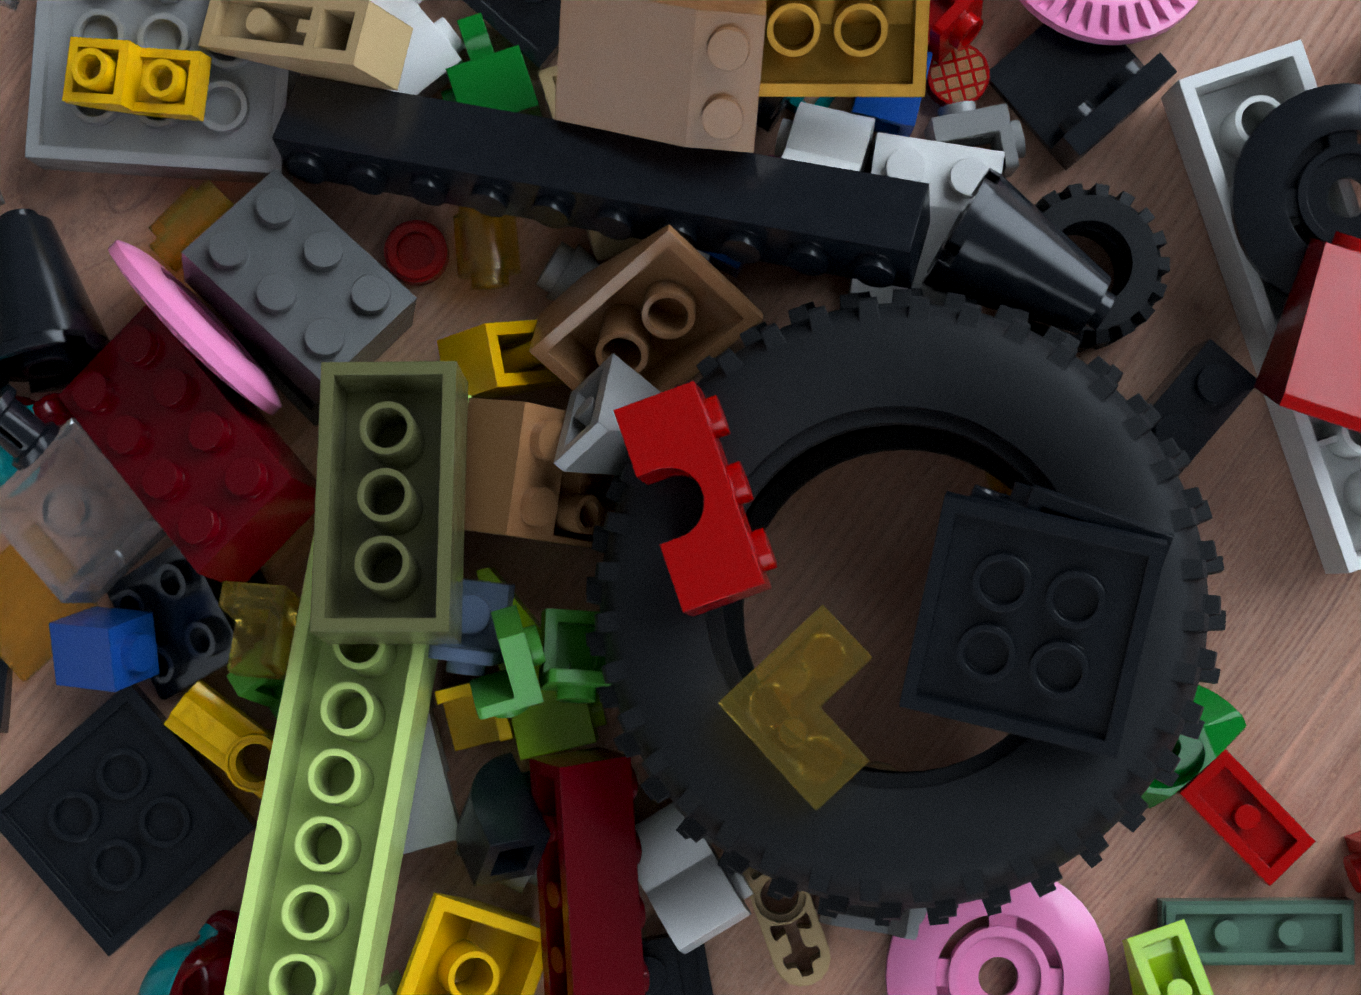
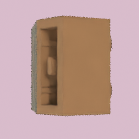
[464,398,617,549]

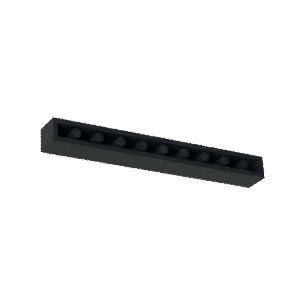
[272,75,930,289]

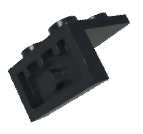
[989,23,1177,171]
[107,544,293,700]

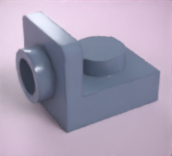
[428,578,515,676]

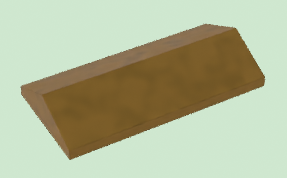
[759,0,930,97]

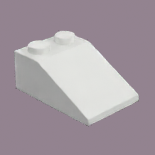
[848,132,1005,306]

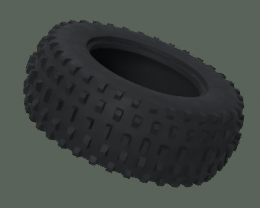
[585,288,1226,926]

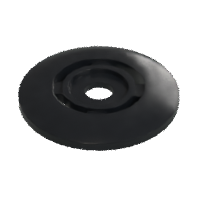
[1230,83,1361,298]

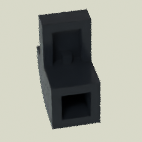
[456,752,551,887]

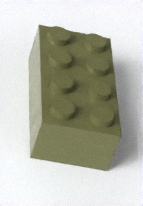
[310,361,468,644]

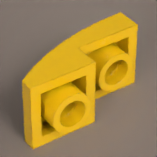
[62,37,212,122]

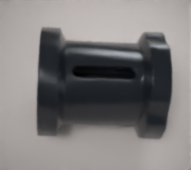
[0,384,60,471]

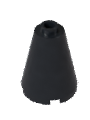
[921,168,1116,335]
[0,208,110,393]

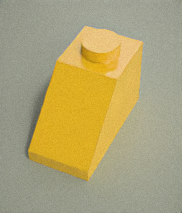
[437,320,565,399]

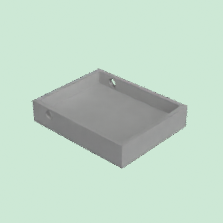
[25,0,301,184]

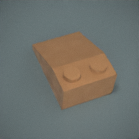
[554,0,766,153]
[529,224,763,392]

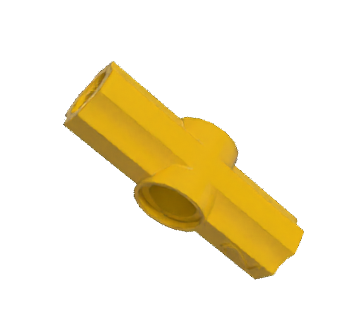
[163,680,275,799]

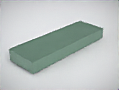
[1157,897,1355,965]

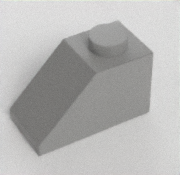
[553,353,661,475]

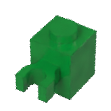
[441,13,542,117]

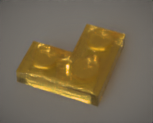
[718,604,874,811]

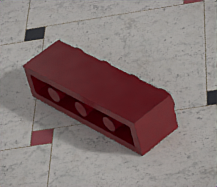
[529,747,650,995]

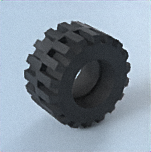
[1028,183,1170,353]

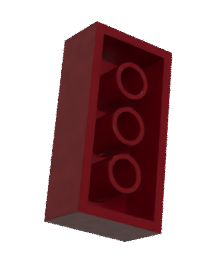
[58,305,316,589]

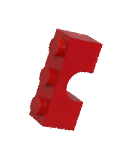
[613,381,778,617]

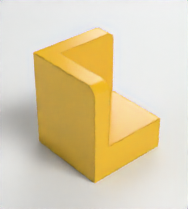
[434,681,515,751]

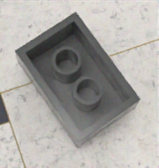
[181,168,417,405]

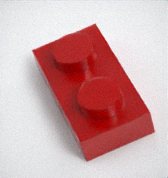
[1176,749,1316,886]

